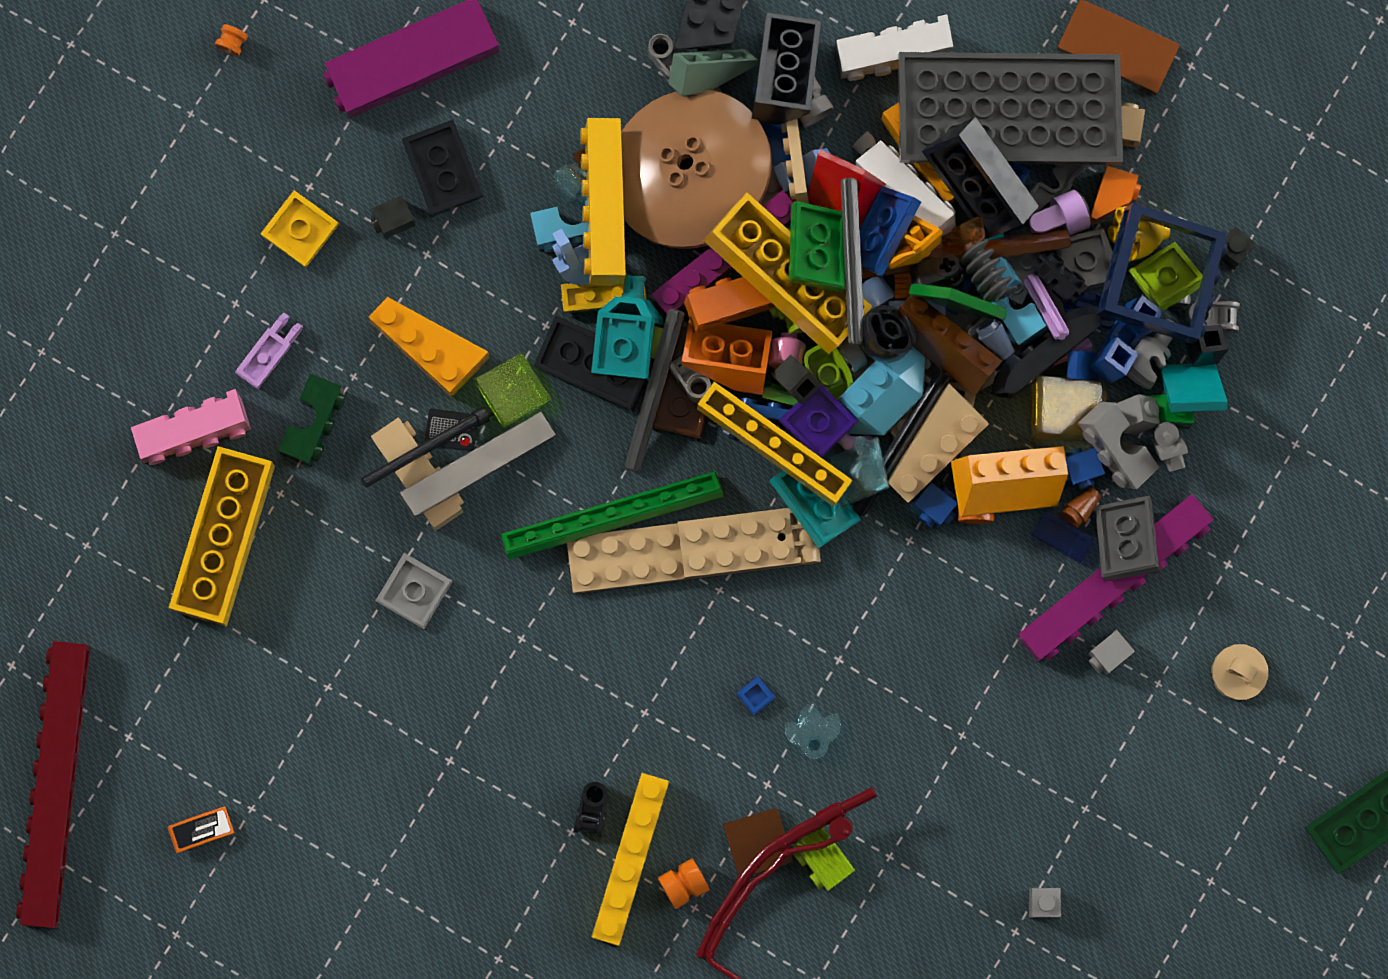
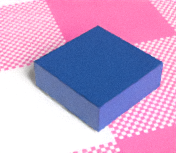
[736,676,776,716]

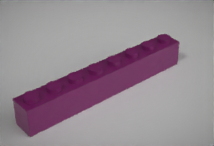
[1016,494,1214,663]

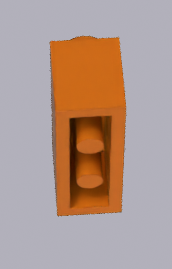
[684,275,775,333]

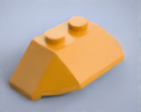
[888,216,943,269]

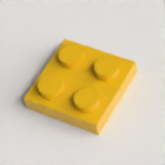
[261,190,339,268]

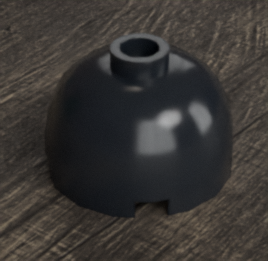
[860,305,917,363]

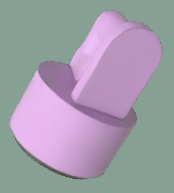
[1029,190,1091,236]

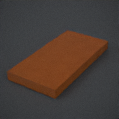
[1057,0,1180,95]

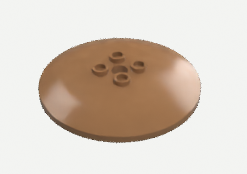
[621,90,772,249]

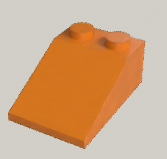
[681,319,772,395]

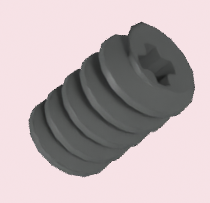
[960,240,1017,303]

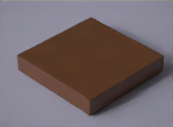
[723,808,793,876]

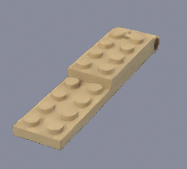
[567,508,821,594]

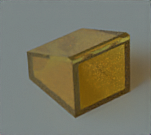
[1031,376,1106,441]

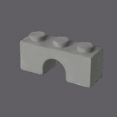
[1078,402,1159,489]

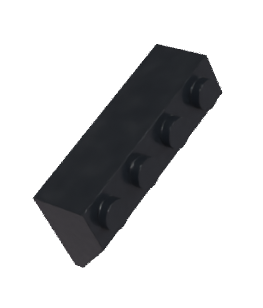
[752,12,821,125]
[922,117,1039,240]

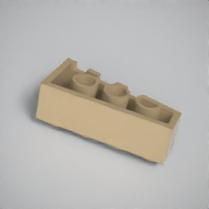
[888,383,989,503]

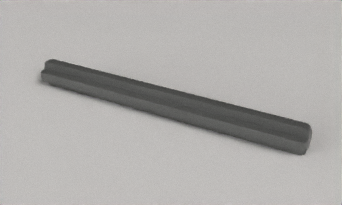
[841,178,864,345]
[625,309,684,471]

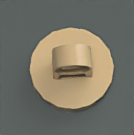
[1211,644,1268,701]

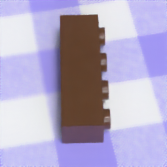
[896,295,1002,395]

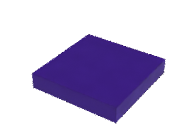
[779,383,858,458]

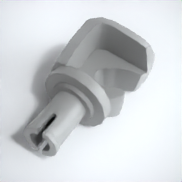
[1126,318,1174,390]

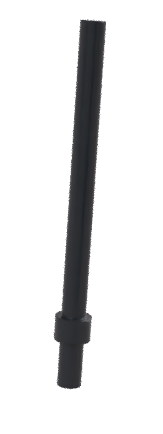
[361,399,507,488]

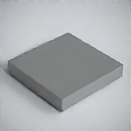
[375,553,453,630]

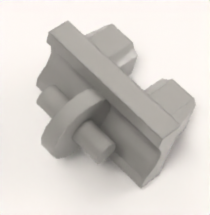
[1151,422,1188,472]

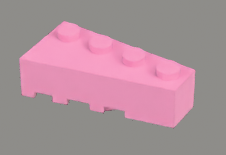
[131,389,251,465]

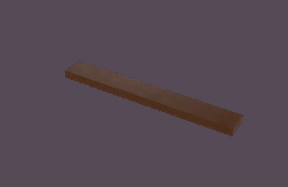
[861,228,1071,279]

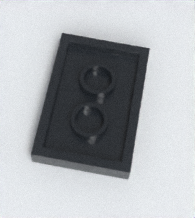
[402,120,483,217]

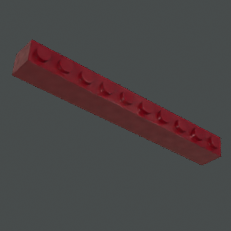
[16,641,91,929]

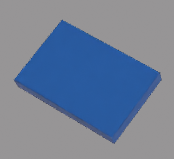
[859,186,921,276]

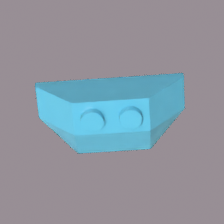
[838,346,926,435]

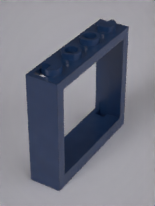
[1097,203,1228,343]

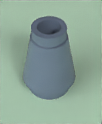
[976,317,1015,360]

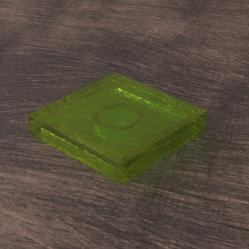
[474,353,551,428]

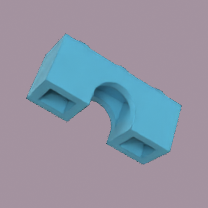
[530,200,588,252]
[975,257,1049,347]

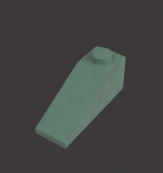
[669,49,758,97]

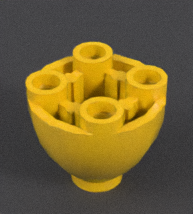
[1108,206,1170,262]

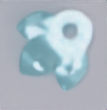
[785,703,840,759]

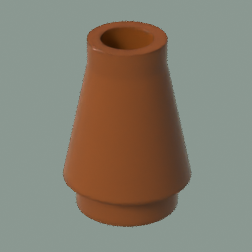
[1061,487,1101,528]

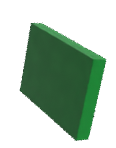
[789,201,845,293]
[909,283,1008,320]

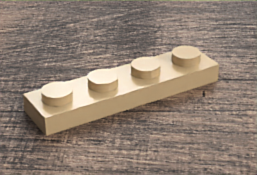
[781,118,809,204]

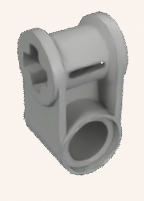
[648,34,683,83]
[1184,301,1240,333]
[669,355,711,403]

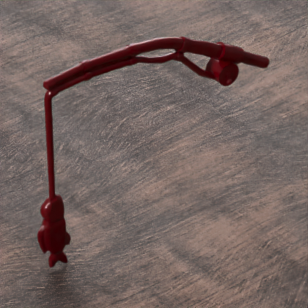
[696,787,878,979]

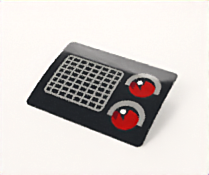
[425,408,477,451]

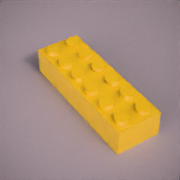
[703,193,873,354]
[169,446,275,627]

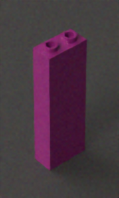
[323,0,500,118]

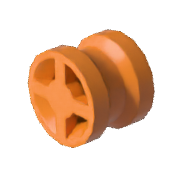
[214,24,248,57]

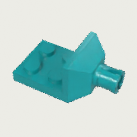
[591,275,664,379]

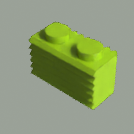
[793,827,855,891]

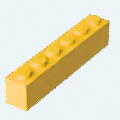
[580,118,626,285]
[697,382,852,507]
[592,773,669,946]

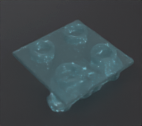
[829,436,889,508]

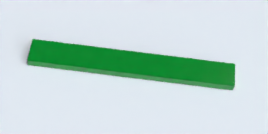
[501,471,724,560]

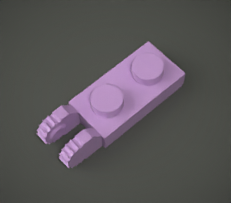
[235,313,303,390]

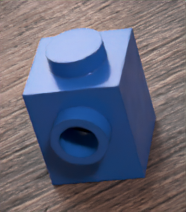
[1065,448,1105,490]
[913,482,958,528]

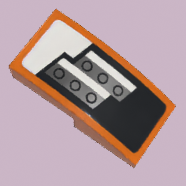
[167,806,234,854]

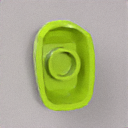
[803,345,853,400]

